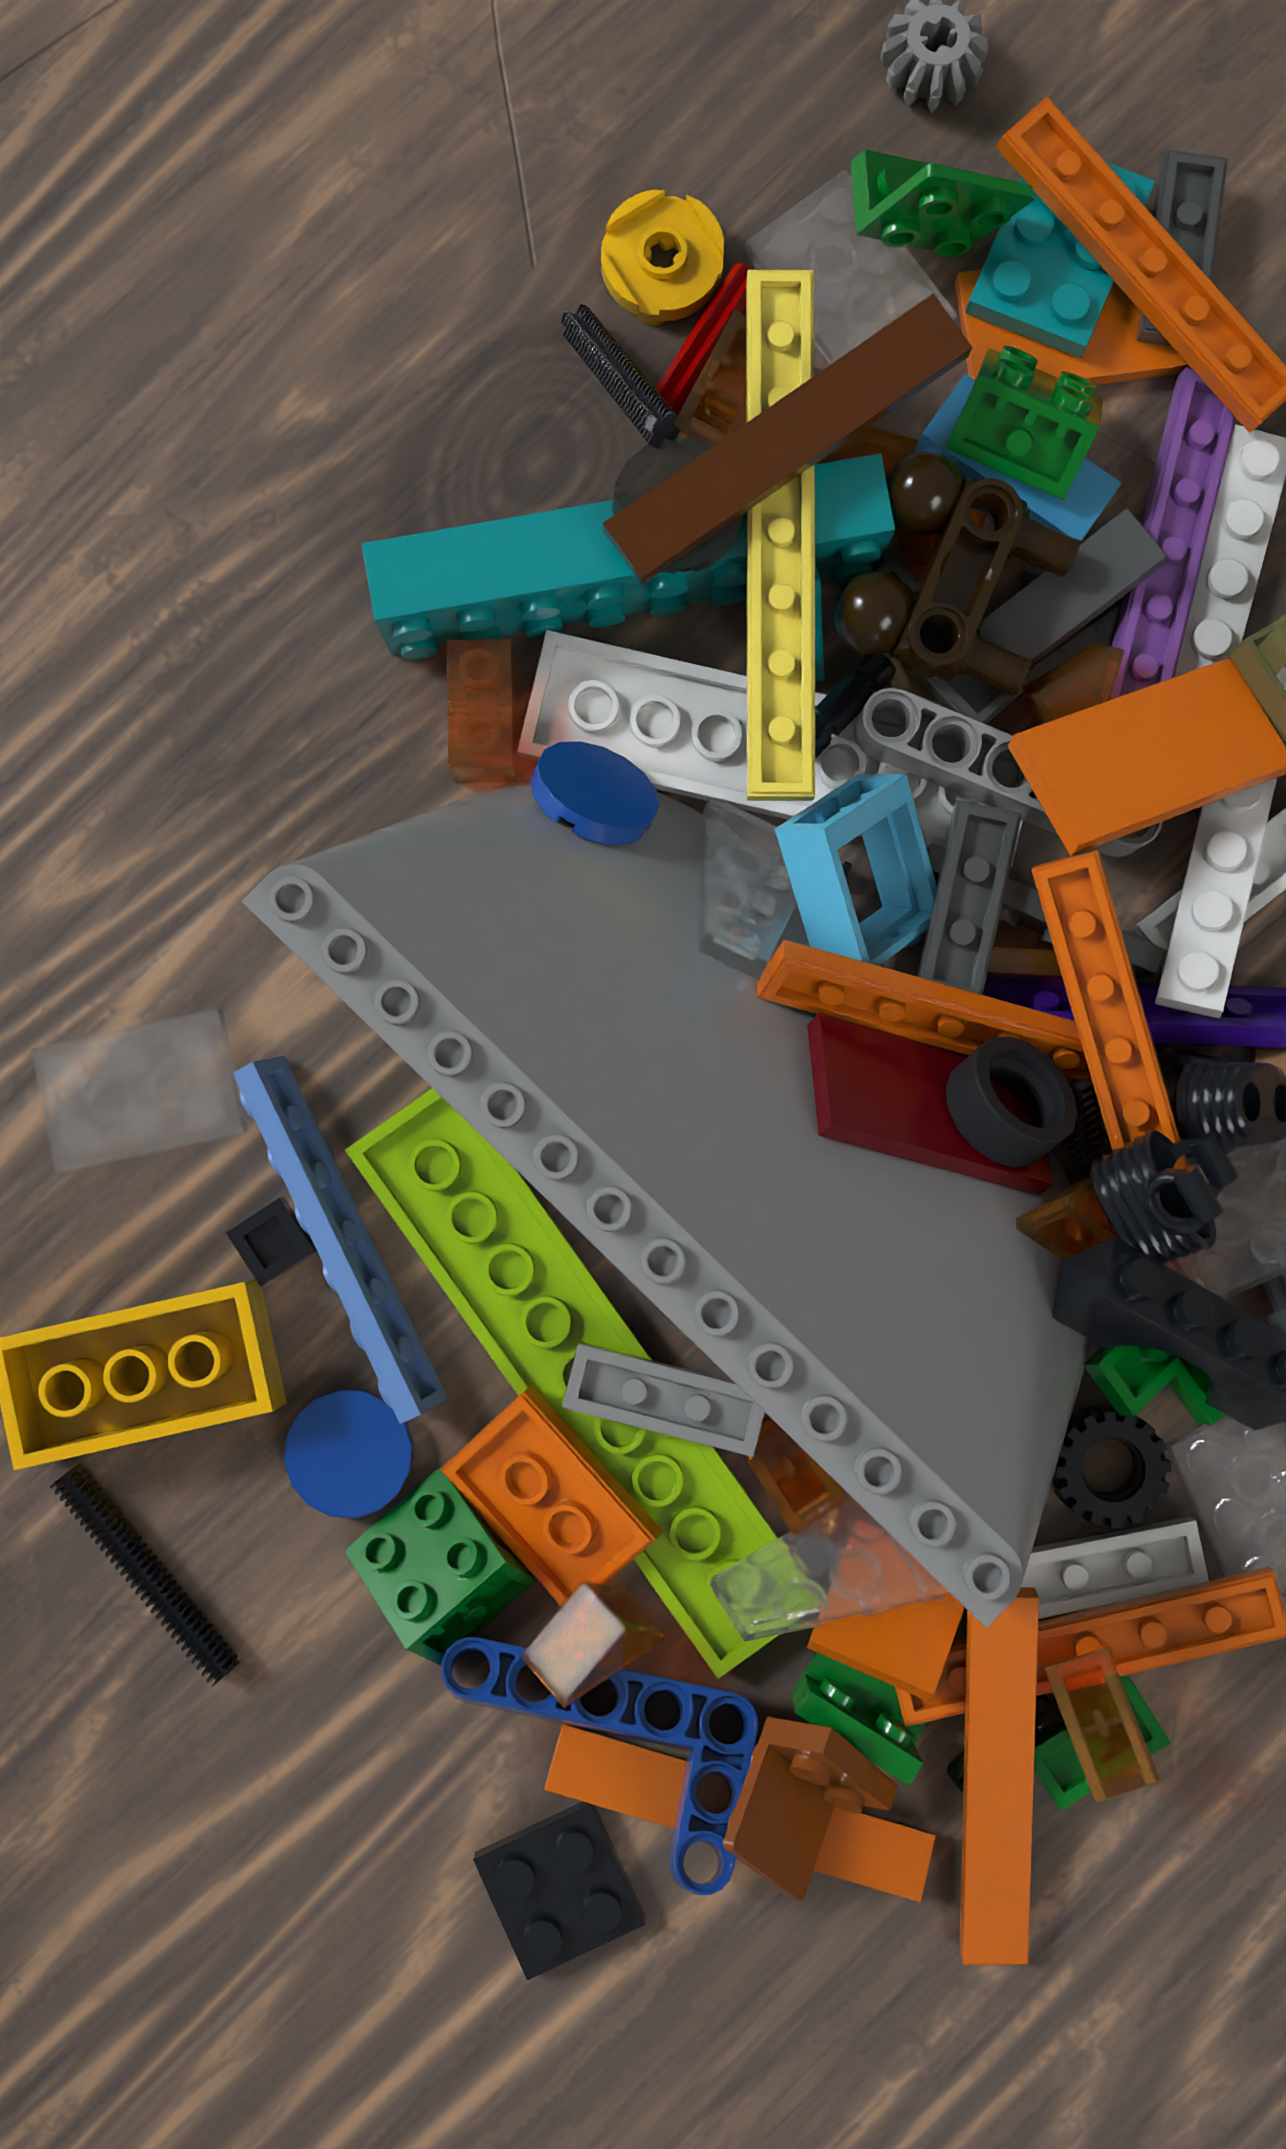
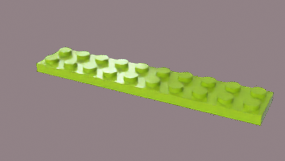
[345,1088,823,1679]

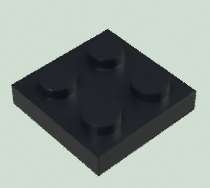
[473,1801,645,1980]

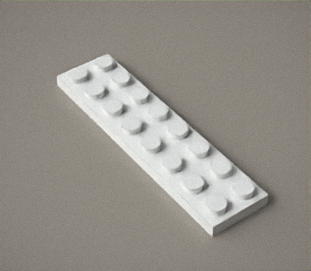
[517,630,1023,868]

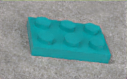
[965,161,1155,358]

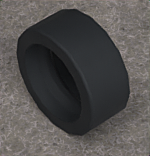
[945,1036,1077,1168]

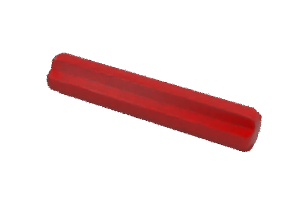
[655,263,754,425]

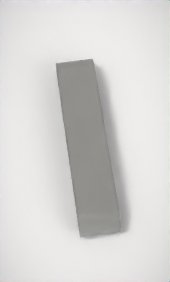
[854,688,1163,857]

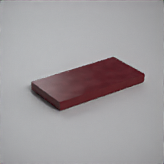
[807,1012,1054,1195]

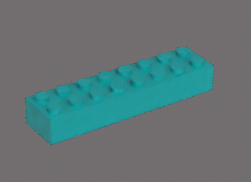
[361,453,895,660]

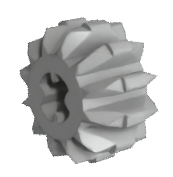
[881,0,989,113]

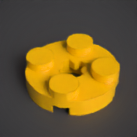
[601,190,724,326]

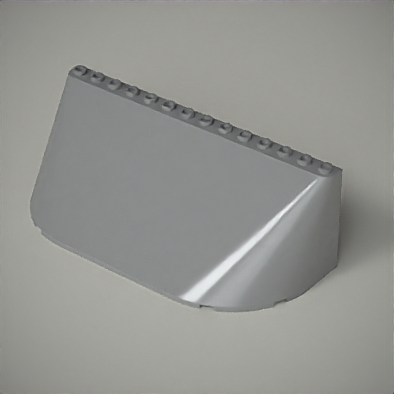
[241,779,1091,1628]

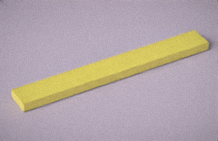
[746,270,815,801]

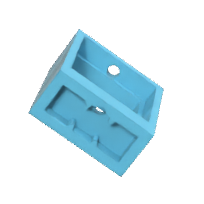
[775,774,937,967]

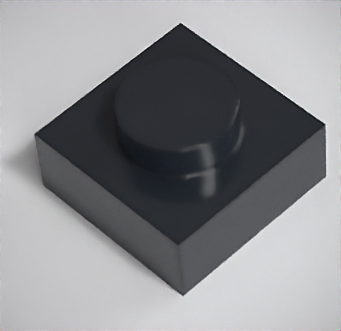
[226,1197,317,1287]

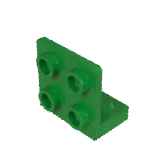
[851,149,1034,258]
[946,346,1103,500]
[346,1469,537,1665]
[790,1652,928,1786]

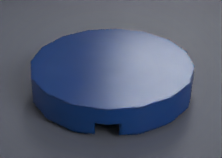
[530,741,660,845]
[284,1388,414,1518]

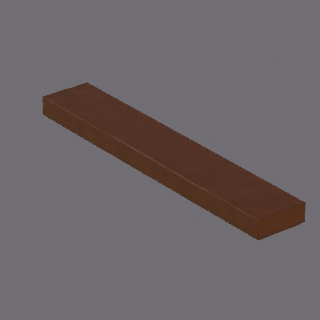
[603,294,973,584]

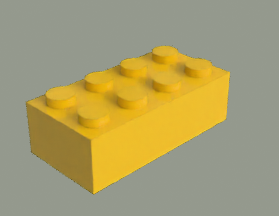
[0,1279,287,1470]

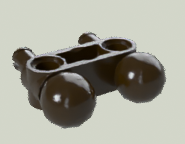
[833,450,1081,696]

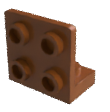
[723,1717,898,1901]

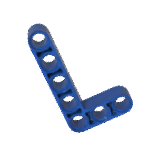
[441,1637,758,1895]

